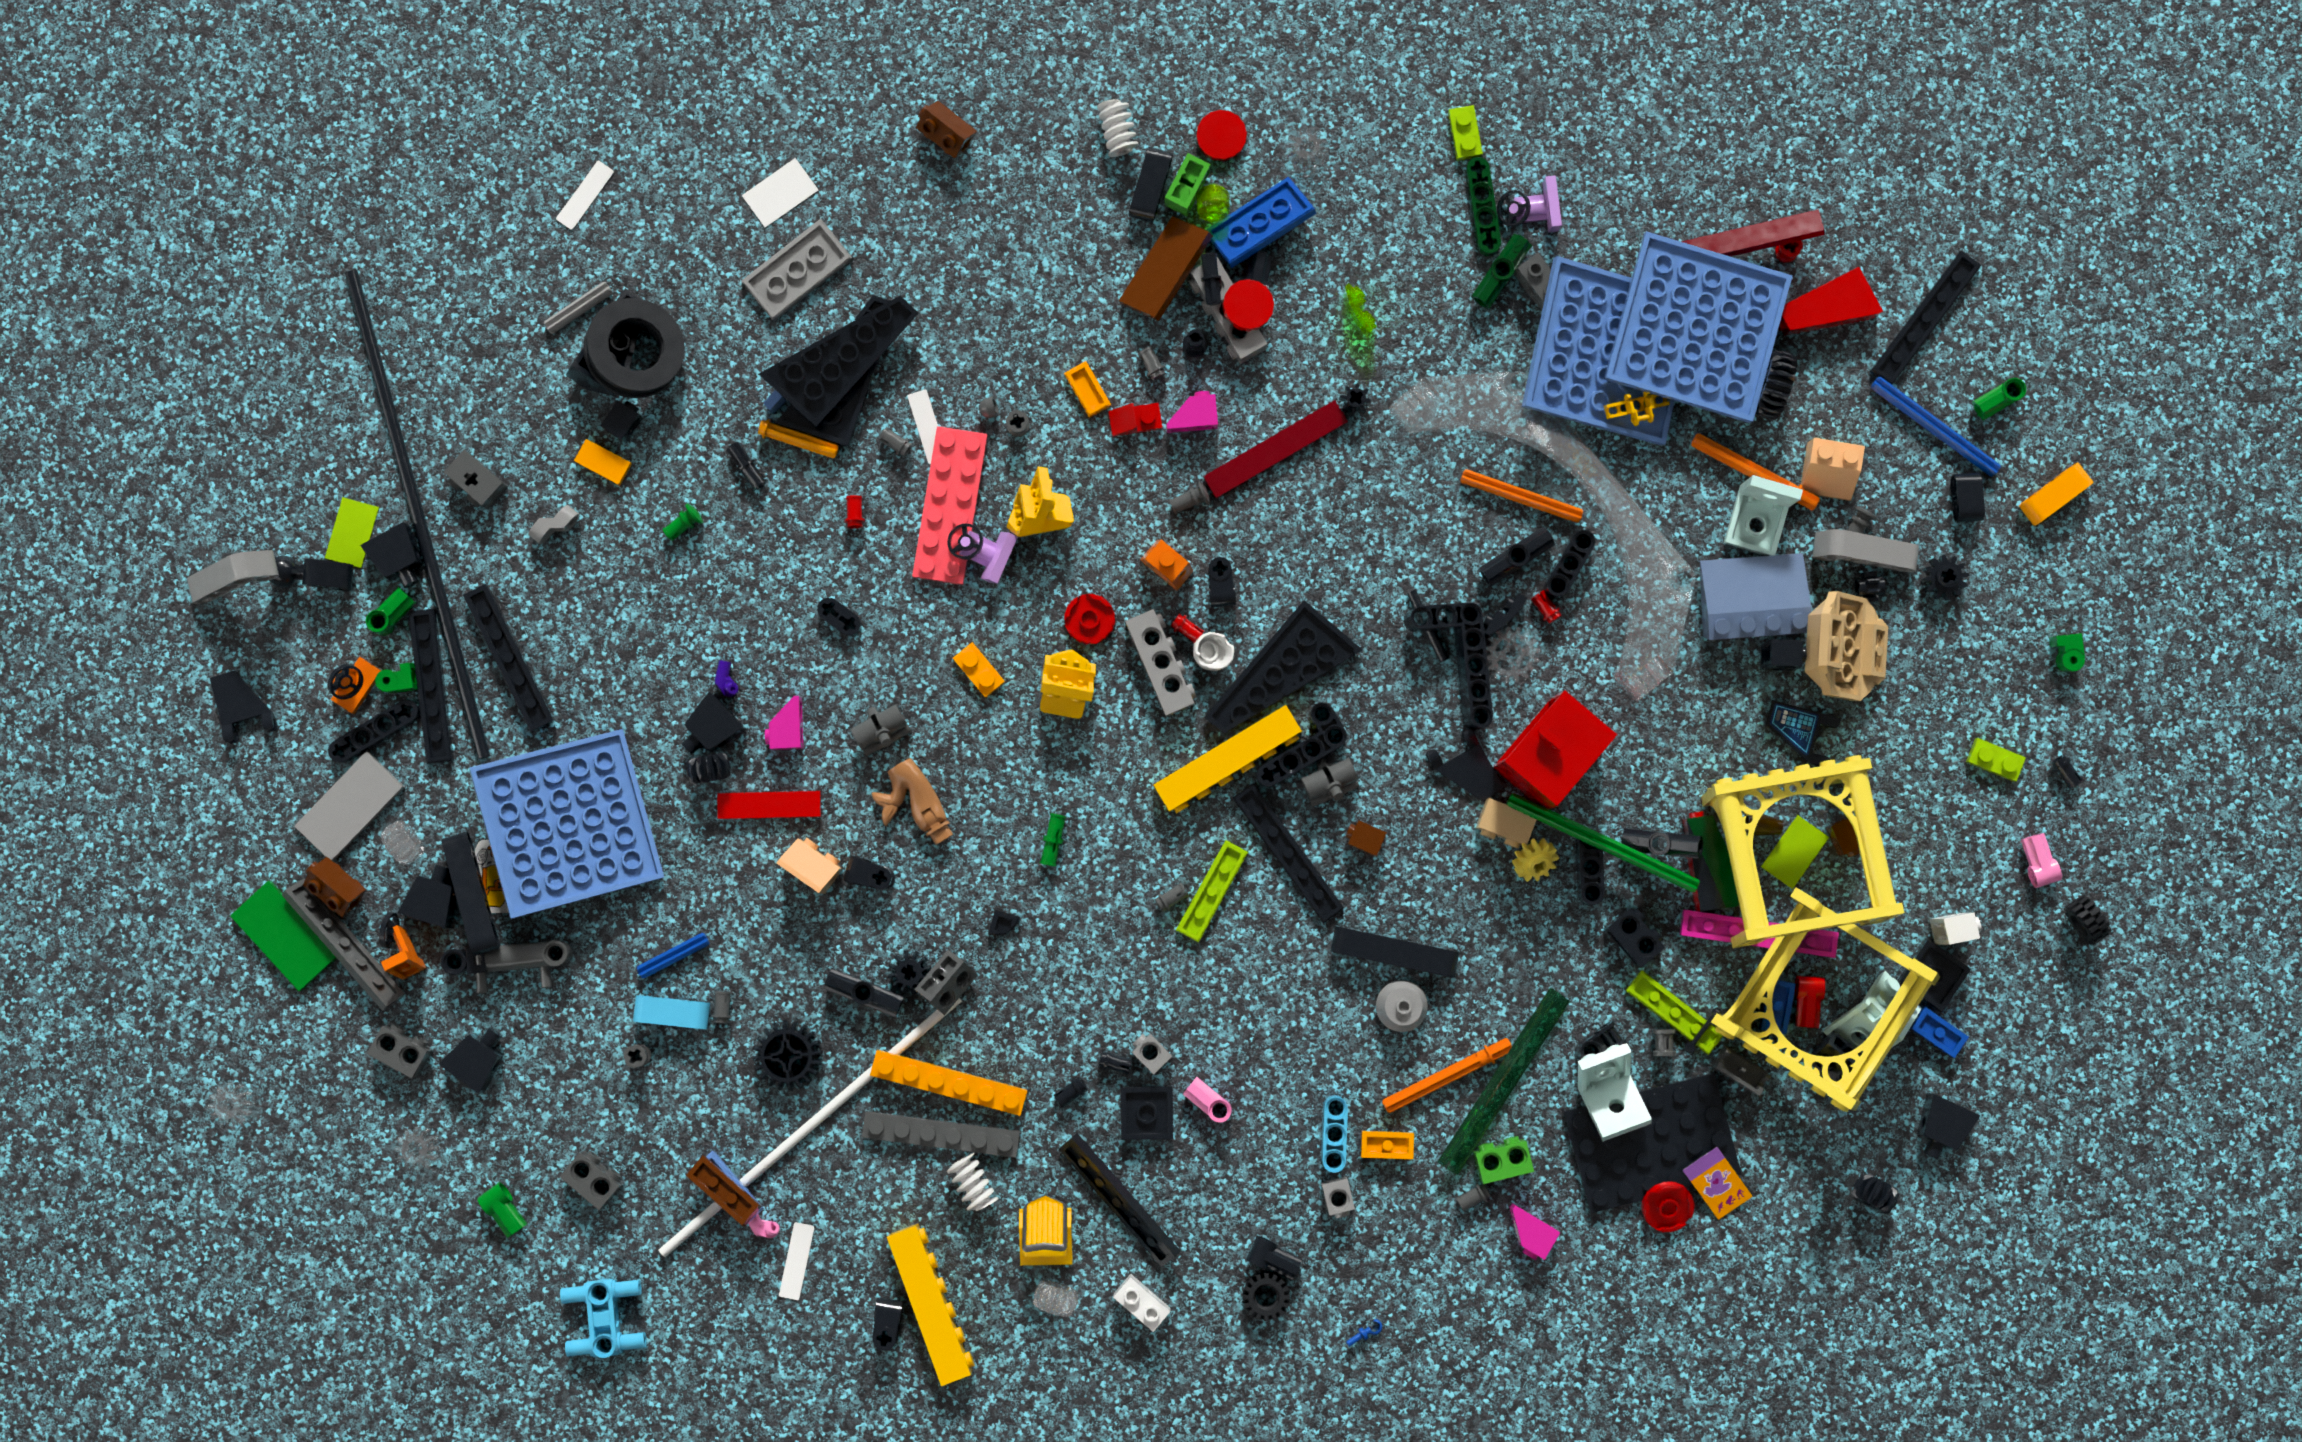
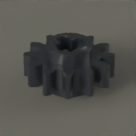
[1921,554,1969,601]

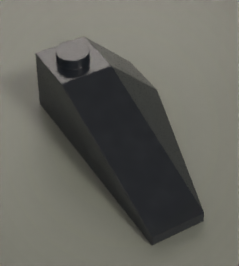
[566,288,640,396]

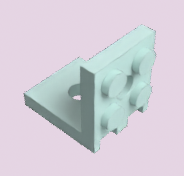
[1724,475,1803,556]
[1823,971,1922,1053]
[1578,1043,1652,1141]

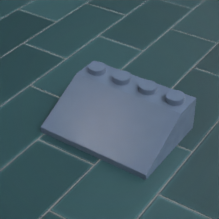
[1699,553,1812,640]

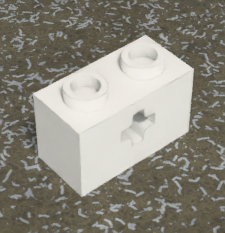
[1929,913,1981,945]
[1113,1274,1170,1332]

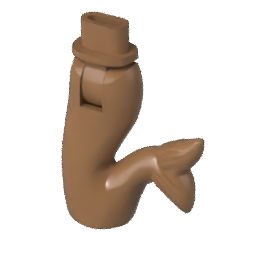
[872,758,953,845]

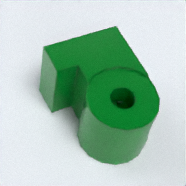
[2049,633,2085,672]
[375,662,418,693]

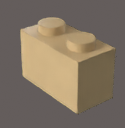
[1476,798,1536,849]

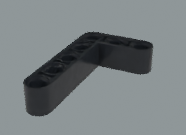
[1404,602,1493,730]

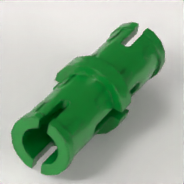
[1040,813,1067,867]

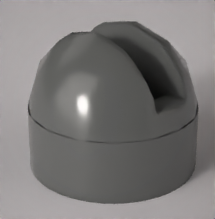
[979,396,999,418]

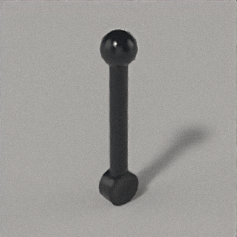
[1684,1008,1722,1053]

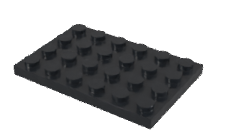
[1563,1072,1742,1213]

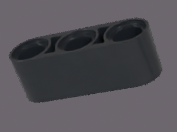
[1129,147,1173,223]
[1544,530,1596,600]
[1576,830,1605,905]

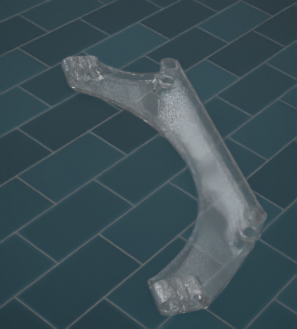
[1388,371,1697,703]

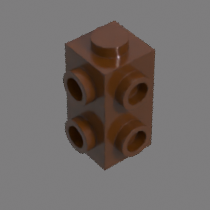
[915,100,977,158]
[303,857,366,917]

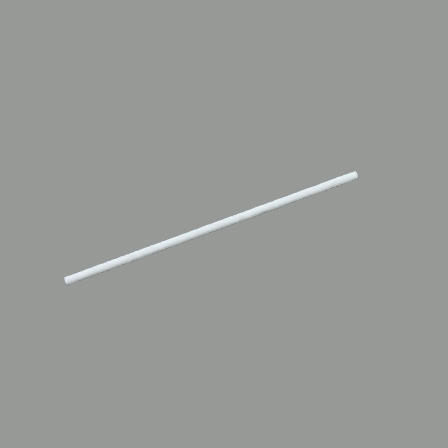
[659,998,962,1257]

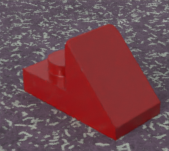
[1108,403,1163,437]

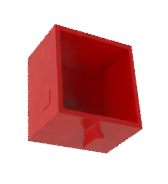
[1493,690,1618,809]

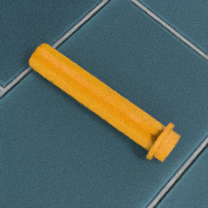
[758,419,839,458]

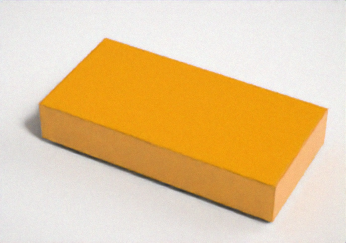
[1064,361,1111,418]
[574,439,632,486]

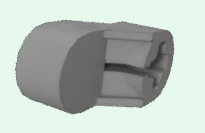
[528,505,580,545]

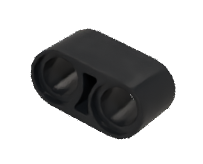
[1950,473,1985,523]

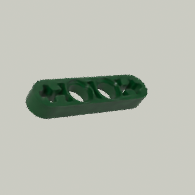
[1466,157,1501,256]

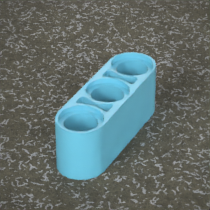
[633,995,710,1029]
[1321,1095,1348,1173]

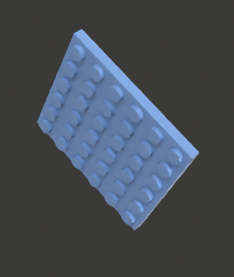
[1604,231,1792,423]
[1522,256,1674,445]
[469,729,664,919]

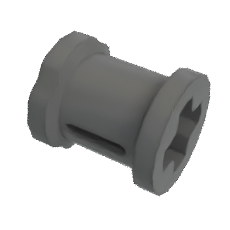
[1006,410,1030,437]
[1652,1029,1676,1056]
[623,1044,651,1068]

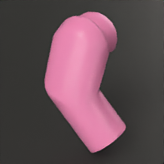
[748,1215,780,1238]

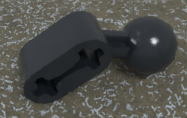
[269,555,354,591]

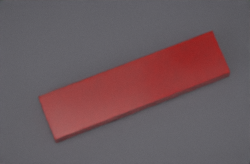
[717,791,821,819]

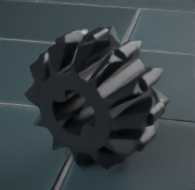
[686,753,731,784]
[888,950,932,994]
[1852,1174,1899,1214]

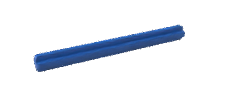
[1871,377,2001,477]

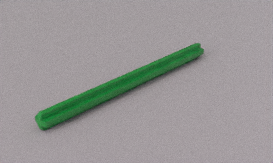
[1507,793,1700,892]

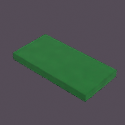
[230,880,337,991]

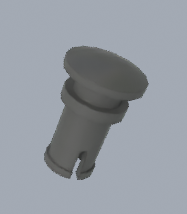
[1169,481,1210,514]
[1847,506,1878,534]

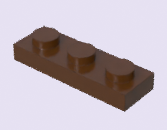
[686,1155,762,1227]

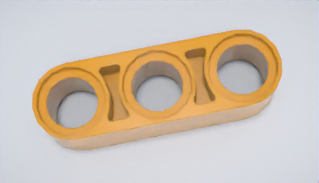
[2018,462,2094,526]

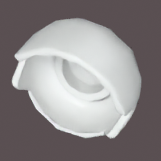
[1193,632,1234,671]

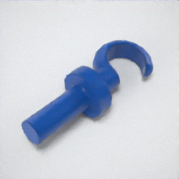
[1346,1319,1382,1347]

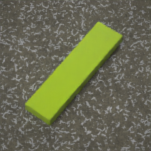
[1176,840,1248,943]
[1625,970,1723,1055]

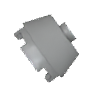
[1376,980,1428,1032]

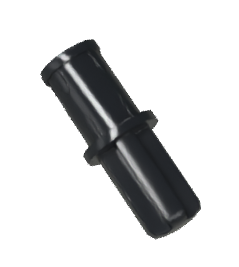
[1201,253,1221,306]
[727,442,767,491]

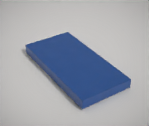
[1206,177,1317,268]

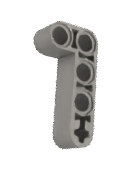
[1812,529,1919,572]
[187,550,279,604]

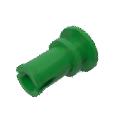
[662,503,704,541]

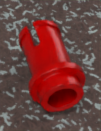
[844,495,865,529]
[1531,590,1562,624]
[1171,614,1204,643]

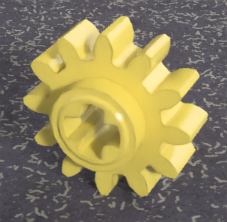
[1512,838,1559,882]

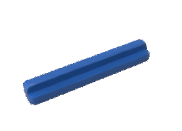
[637,933,710,978]

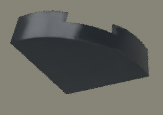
[988,910,1020,935]

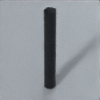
[1407,589,1449,663]

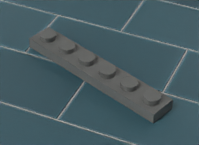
[282,878,405,1011]
[862,1111,1020,1158]

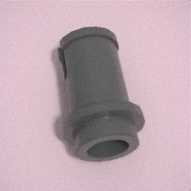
[1138,346,1166,381]
[878,427,913,457]
[1155,883,1189,912]
[711,991,732,1024]
[1456,1183,1491,1212]

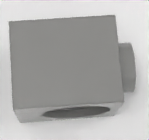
[1132,1033,1172,1075]
[1321,1176,1355,1218]

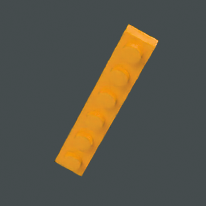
[870,1049,1027,1116]

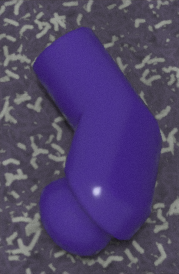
[715,660,739,697]

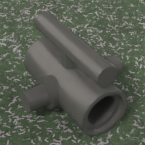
[851,704,912,756]
[1301,758,1360,807]

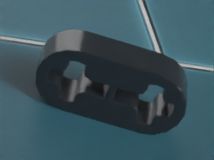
[817,598,862,637]

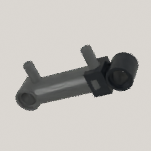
[441,940,573,994]

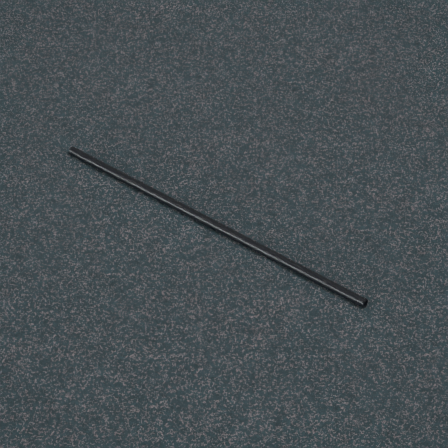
[345,270,491,760]

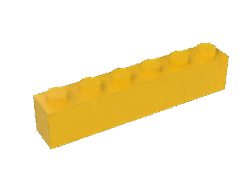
[1153,705,1302,814]
[887,1224,975,1386]

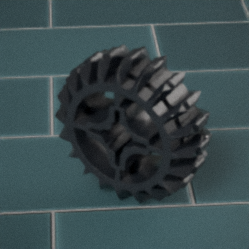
[1755,350,1798,420]
[752,1020,823,1091]

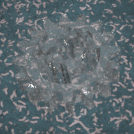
[1486,627,1540,683]

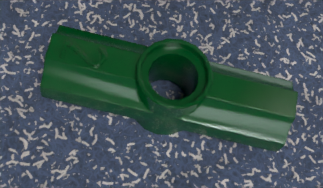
[1471,233,1532,309]

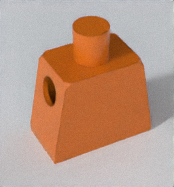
[1140,539,1194,591]

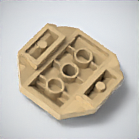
[1805,591,1888,701]

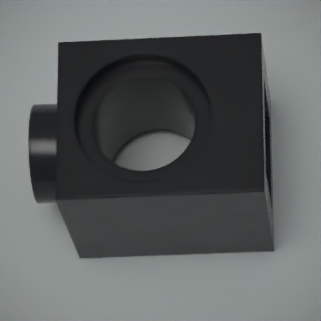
[600,400,643,444]

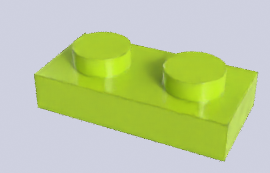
[1448,105,1483,161]
[1966,738,2026,782]

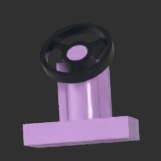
[1497,176,1562,233]
[947,523,1018,584]

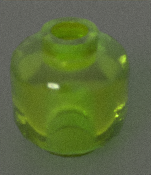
[1197,184,1230,222]

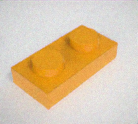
[953,642,1005,698]
[1361,1131,1414,1159]

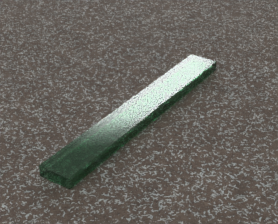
[1437,987,1570,1175]

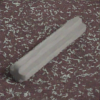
[544,282,612,334]

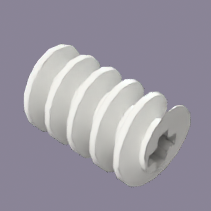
[1097,99,1139,157]
[947,1153,998,1211]

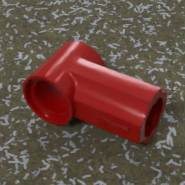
[1794,975,1825,1028]

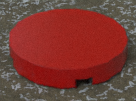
[1196,110,1247,162]
[1222,279,1274,331]
[1064,593,1115,645]
[1641,1182,1695,1232]

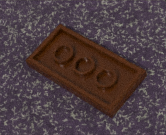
[1119,216,1213,321]

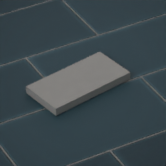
[741,219,853,322]
[294,751,405,862]

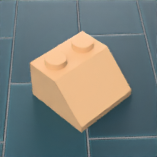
[1801,438,1865,501]
[777,838,843,894]

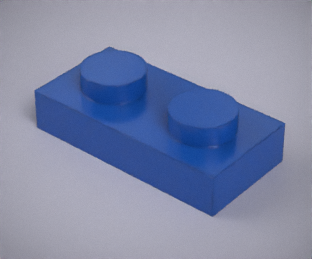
[1759,980,1796,1035]
[1910,1007,1969,1058]

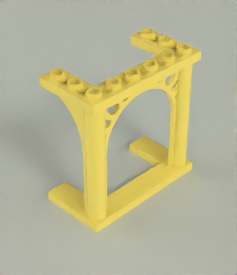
[1701,755,1904,948]
[1711,887,1940,1112]

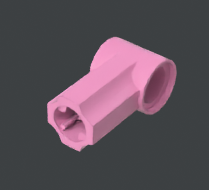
[2021,833,2062,888]
[1183,1077,1232,1123]

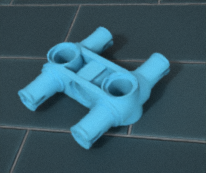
[560,1278,647,1358]

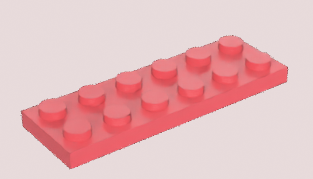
[912,426,988,585]

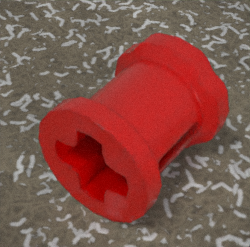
[1775,241,1803,263]

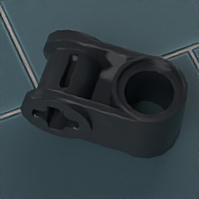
[1208,557,1236,608]
[843,855,895,889]
[1575,1020,1628,1060]
[872,1298,903,1351]

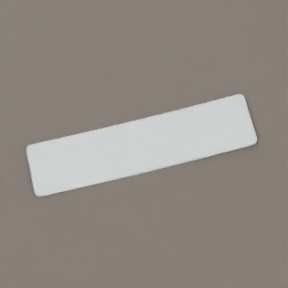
[556,161,614,230]
[907,390,938,464]
[779,1222,814,1300]

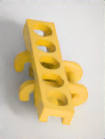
[1604,392,1670,426]

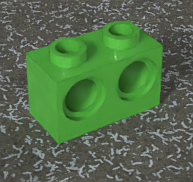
[1165,153,1211,217]
[1473,1136,1534,1184]

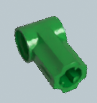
[1972,378,2026,420]
[365,587,416,636]
[477,1182,527,1238]

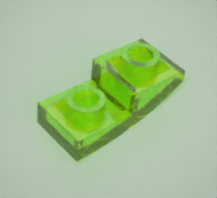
[1343,283,1377,338]

